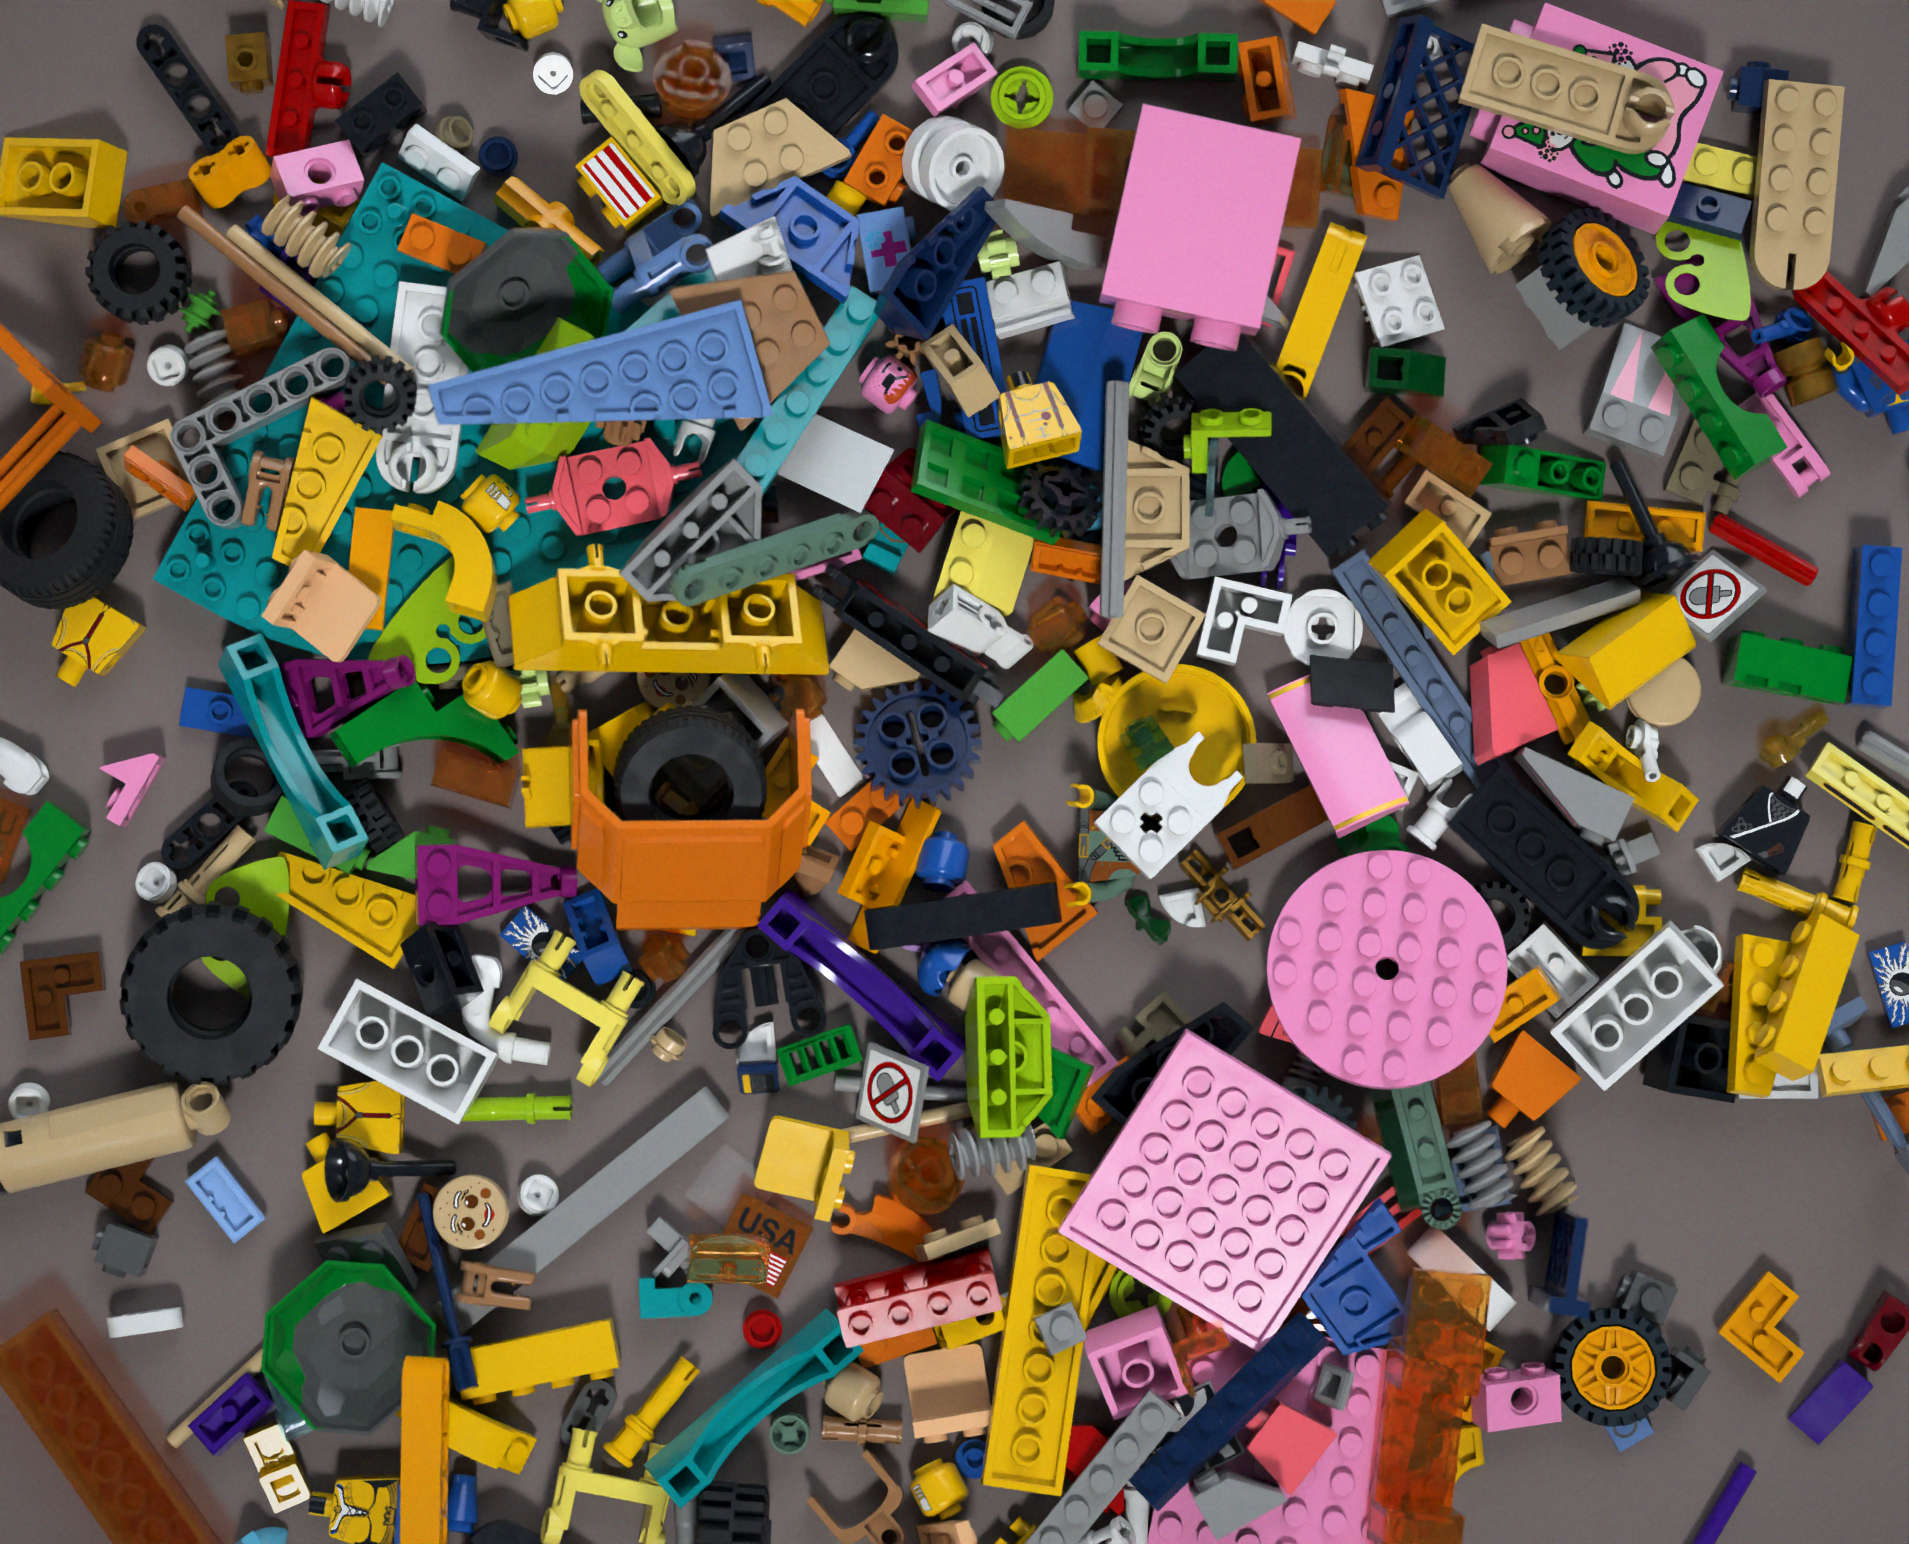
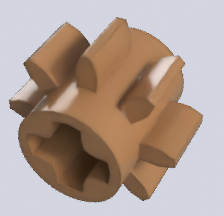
[885,329,934,367]
[595,420,647,446]

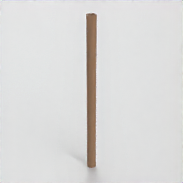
[177,205,389,386]

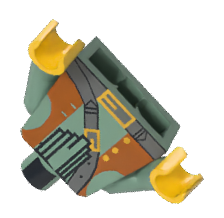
[1064,783,1143,907]

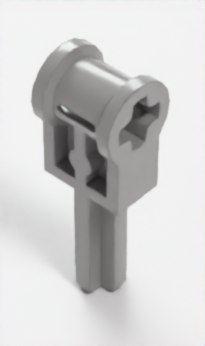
[311,743,402,781]

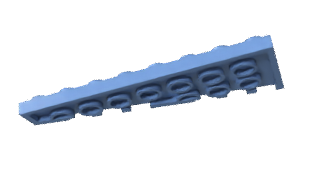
[427,300,773,425]

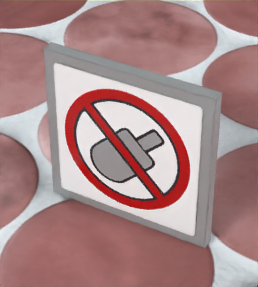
[1663,549,1767,643]
[856,1042,930,1143]

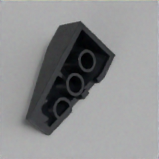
[1090,1002,1254,1128]

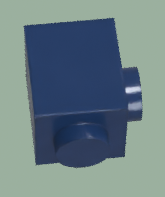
[1727,61,1789,115]

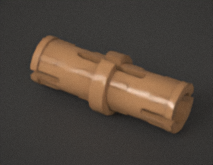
[822,1415,903,1446]

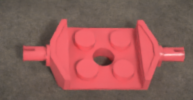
[525,438,703,537]

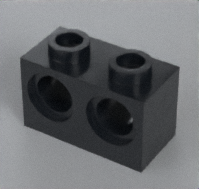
[335,72,427,159]

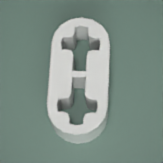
[106,1307,184,1338]

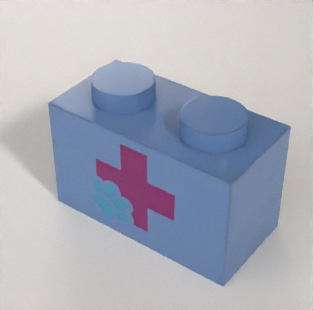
[856,206,916,298]

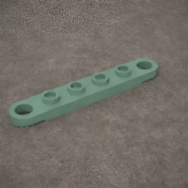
[669,508,879,606]
[1391,1081,1462,1230]

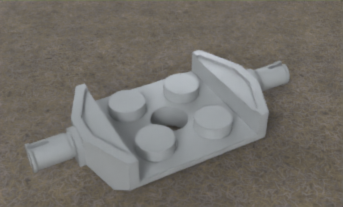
[1170,489,1312,580]

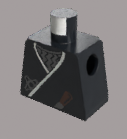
[1716,775,1811,875]

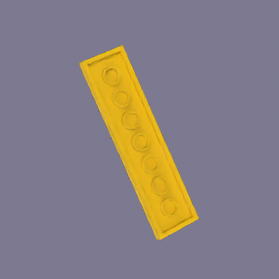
[980,1165,1096,1496]

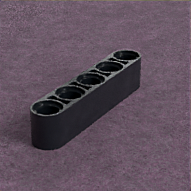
[864,882,1062,950]

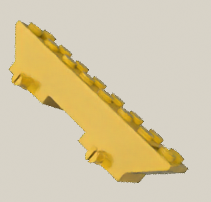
[508,544,829,675]

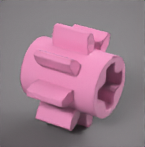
[1486,1212,1536,1260]

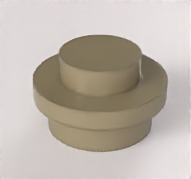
[436,115,473,154]

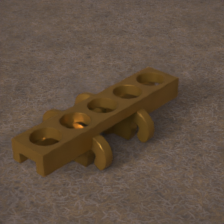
[1178,849,1266,942]

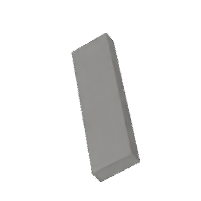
[1479,576,1642,649]

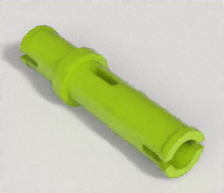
[452,1093,573,1124]

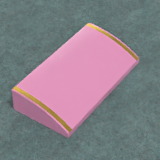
[1267,674,1410,839]

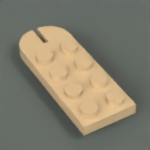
[1458,24,1675,154]
[1749,79,1845,291]

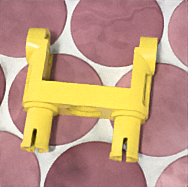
[489,929,645,1088]
[540,1427,669,1544]

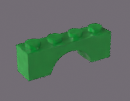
[1077,31,1238,82]
[1651,314,1788,480]
[0,801,91,955]

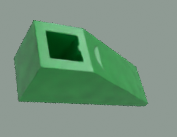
[1477,444,1606,501]

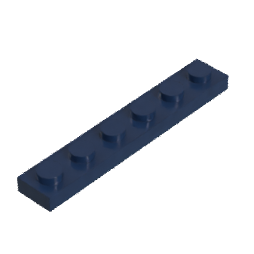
[1128,1311,1329,1511]

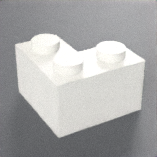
[1195,577,1293,666]

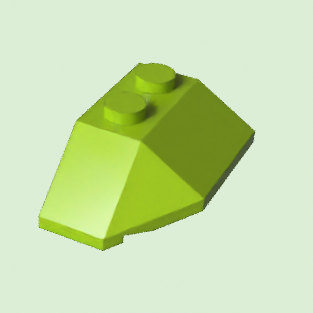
[476,317,594,470]
[965,976,1052,1138]

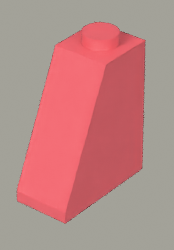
[1469,643,1559,765]

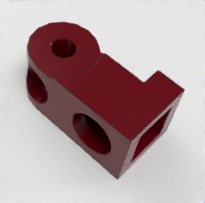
[1847,1290,1909,1372]

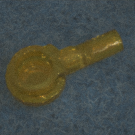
[547,682,571,747]
[1759,710,1829,768]

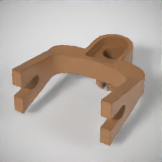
[806,1450,906,1544]

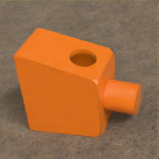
[1486,1029,1582,1129]

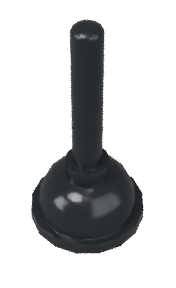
[654,73,772,178]
[1610,459,1700,588]
[324,1138,457,1203]

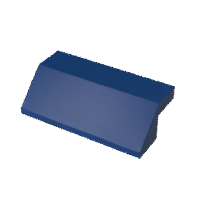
[1035,301,1143,472]

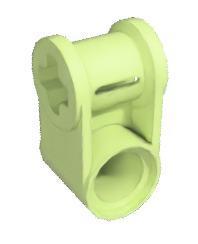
[1129,331,1182,402]

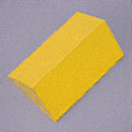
[1555,592,1696,710]

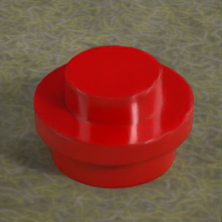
[743,1309,783,1349]

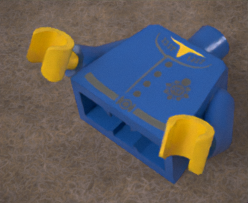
[1824,339,1909,435]

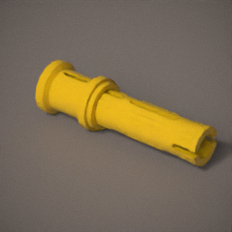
[1736,867,1859,930]
[602,1355,701,1469]

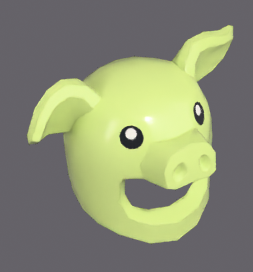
[597,0,678,73]

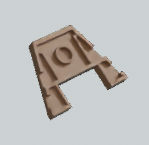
[669,270,831,431]

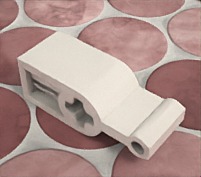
[928,584,1034,669]
[1375,683,1463,792]

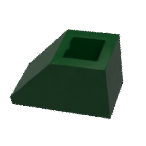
[1364,347,1446,398]

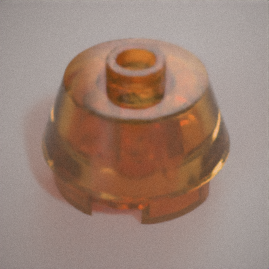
[653,40,732,120]
[886,1136,964,1215]

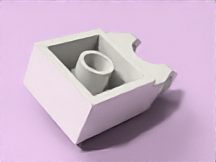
[1093,732,1243,880]

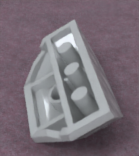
[619,459,762,602]

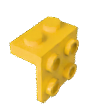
[754,1115,855,1222]

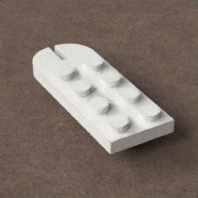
[376,281,470,494]

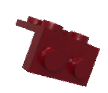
[864,448,958,553]

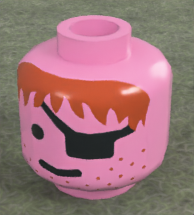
[858,355,919,414]

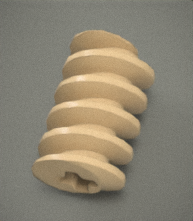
[261,194,352,278]
[1504,1126,1580,1217]

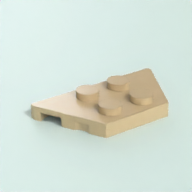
[710,98,852,219]
[1124,440,1190,581]

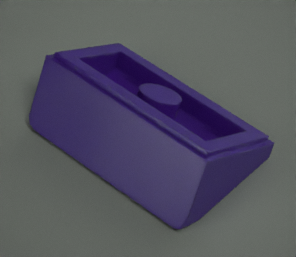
[188,1372,278,1456]

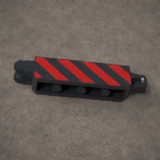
[811,563,1007,709]

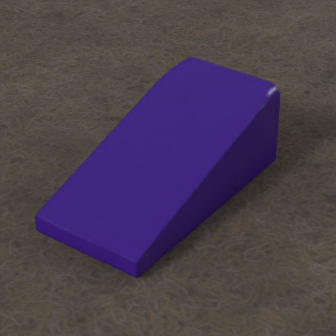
[1787,1359,1874,1445]

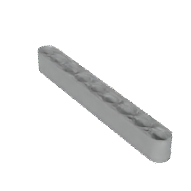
[430,1086,731,1335]

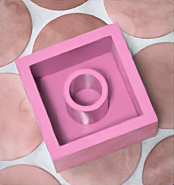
[1084,1305,1189,1420]

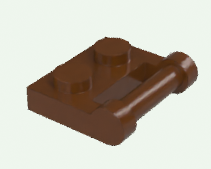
[1344,397,1438,500]

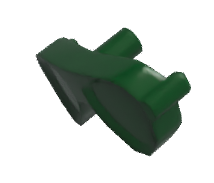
[1125,896,1171,945]

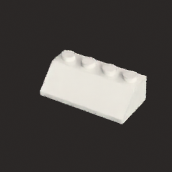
[1550,920,1724,1091]
[317,978,499,1125]

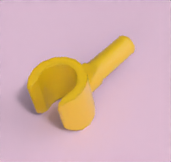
[30,381,87,405]

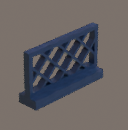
[1355,15,1475,199]
[1528,1209,1591,1319]

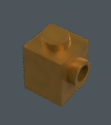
[225,32,274,94]

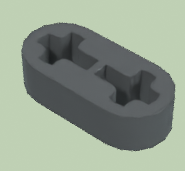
[561,1379,617,1448]

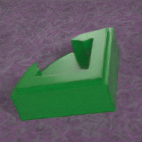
[1221,452,1261,497]

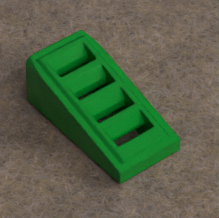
[776,1023,864,1087]

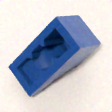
[563,888,633,987]

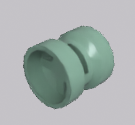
[769,1411,810,1455]

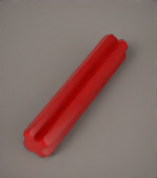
[1709,513,1818,586]

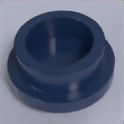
[478,136,518,176]

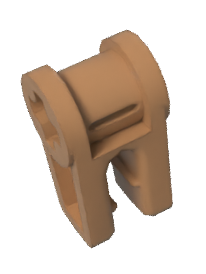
[241,450,296,532]
[455,1261,536,1310]

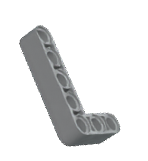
[170,347,355,530]

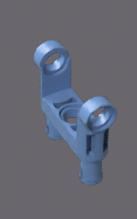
[597,198,713,315]

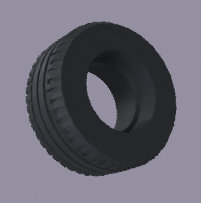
[0,451,134,610]
[613,705,767,821]

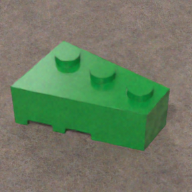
[1721,630,1853,705]

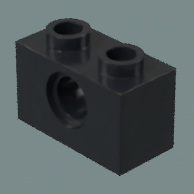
[400,922,484,1016]

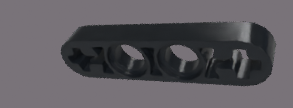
[136,24,240,155]

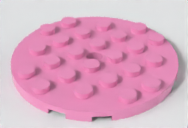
[1266,850,1507,1090]

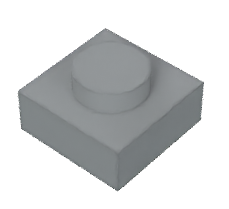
[1067,80,1123,138]
[1033,1302,1088,1355]

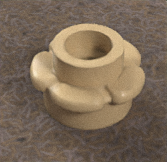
[650,1026,687,1062]

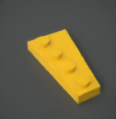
[272,396,383,567]
[275,851,423,969]
[1727,934,1793,1098]

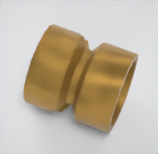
[1773,337,1839,407]

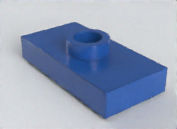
[179,687,255,737]

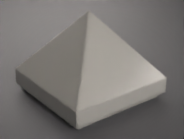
[1313,1362,1355,1411]

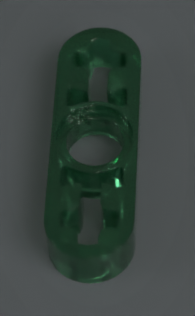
[1373,1098,1420,1213]

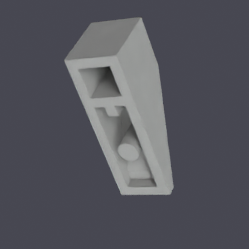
[1859,186,1909,299]

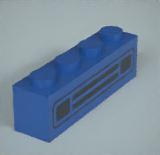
[940,277,1006,442]
[1843,545,1902,709]

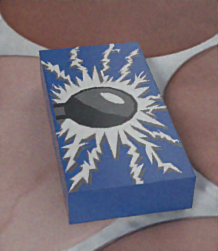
[499,905,583,981]
[1866,941,1909,1028]

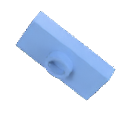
[185,1156,267,1243]

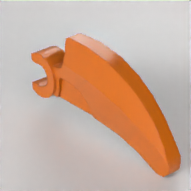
[831,1194,945,1263]

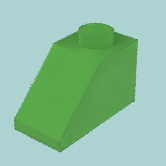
[367,825,458,879]

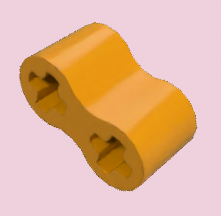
[188,136,272,209]

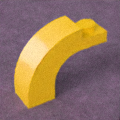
[390,501,497,622]
[1568,721,1699,833]
[395,1395,537,1475]

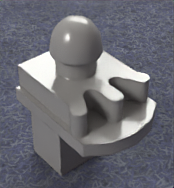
[1600,832,1661,877]
[646,1216,701,1278]

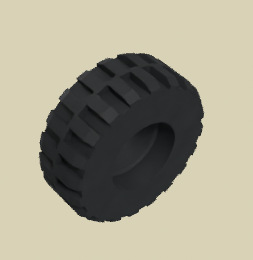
[119,901,303,1085]

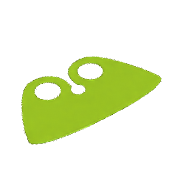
[1656,191,1751,321]
[368,556,486,684]
[201,857,290,998]

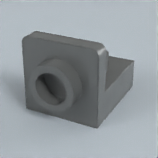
[1615,1269,1678,1326]
[1666,1346,1711,1411]

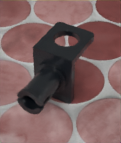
[450,0,529,52]

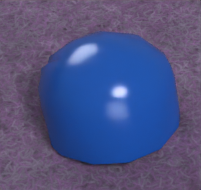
[917,939,971,997]

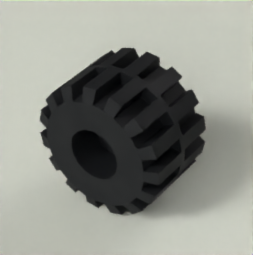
[696,1481,772,1544]

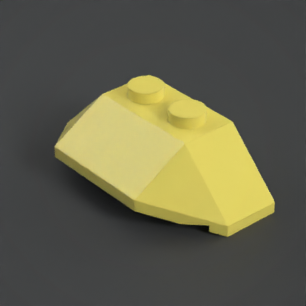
[927,511,1035,623]

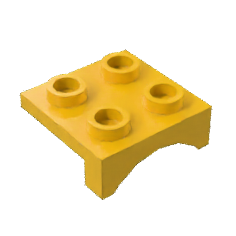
[521,739,605,828]

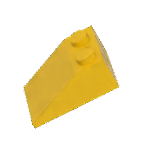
[0,137,128,228]
[1367,508,1512,656]

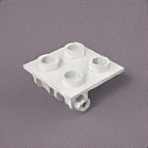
[705,216,793,281]
[1353,255,1445,348]

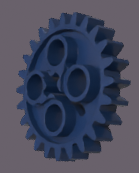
[853,680,982,809]

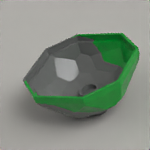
[440,227,614,373]
[261,1260,437,1435]

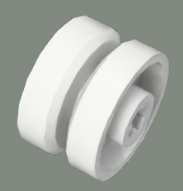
[902,115,1005,211]

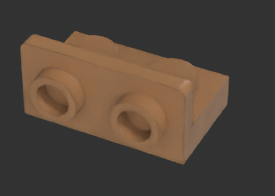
[1485,520,1573,587]

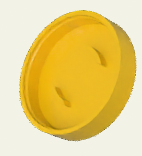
[1097,664,1256,822]

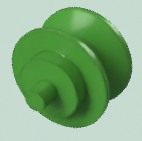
[178,290,222,334]

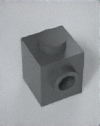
[92,1221,159,1278]

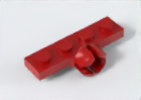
[265,0,352,158]
[1794,271,1909,396]

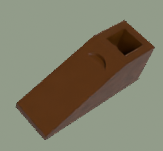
[1214,784,1328,871]

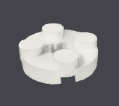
[1283,589,1363,667]

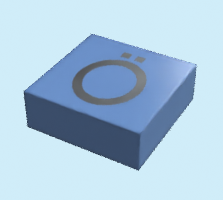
[1604,1417,1654,1452]

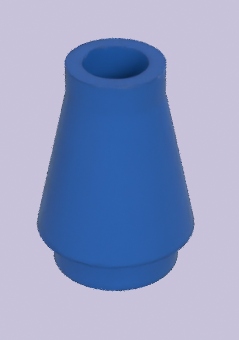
[447,1474,478,1534]

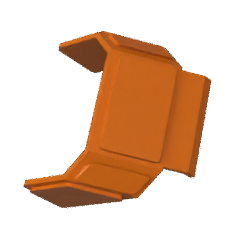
[569,709,812,931]

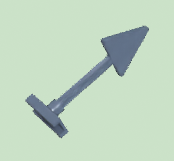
[1824,996,1909,1175]

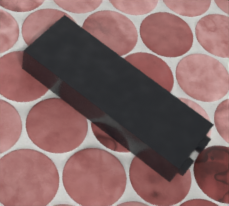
[1174,333,1393,557]

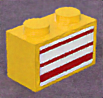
[575,136,664,232]

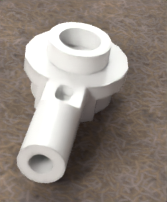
[1625,718,1661,782]

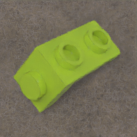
[1184,408,1272,473]

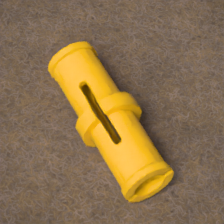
[1832,821,1878,904]

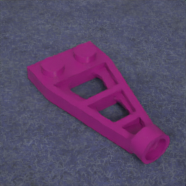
[1654,254,1787,398]
[278,655,416,740]
[415,844,578,926]

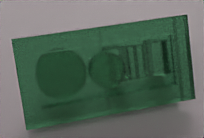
[1119,715,1175,771]

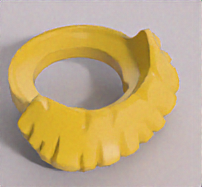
[1073,675,1123,723]

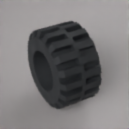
[85,220,192,325]

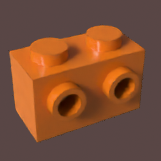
[1237,36,1297,125]
[843,114,913,210]

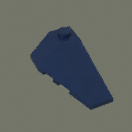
[873,186,996,341]

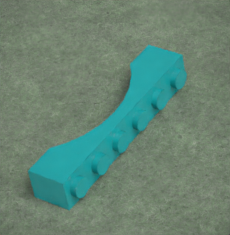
[736,286,880,497]
[218,633,369,870]
[643,1308,864,1509]

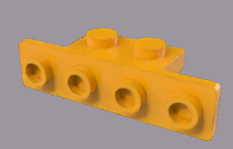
[837,798,941,954]

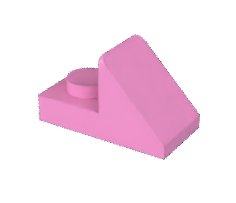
[911,42,998,117]
[99,753,166,827]

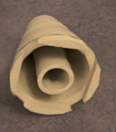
[1449,163,1554,274]

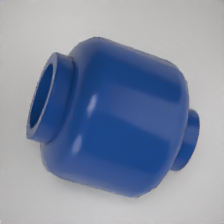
[915,831,969,892]

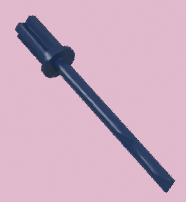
[417,1193,479,1392]

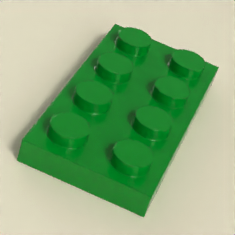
[910,420,1061,545]

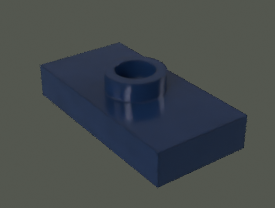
[1666,182,1753,241]

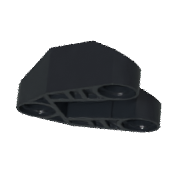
[712,929,827,1049]

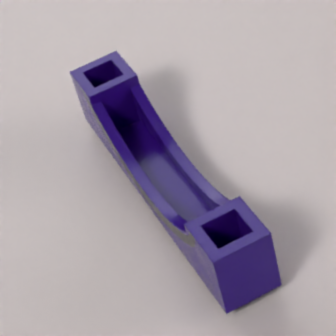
[757,889,966,1082]

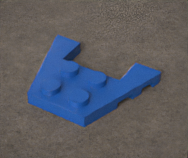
[1301,1198,1464,1356]

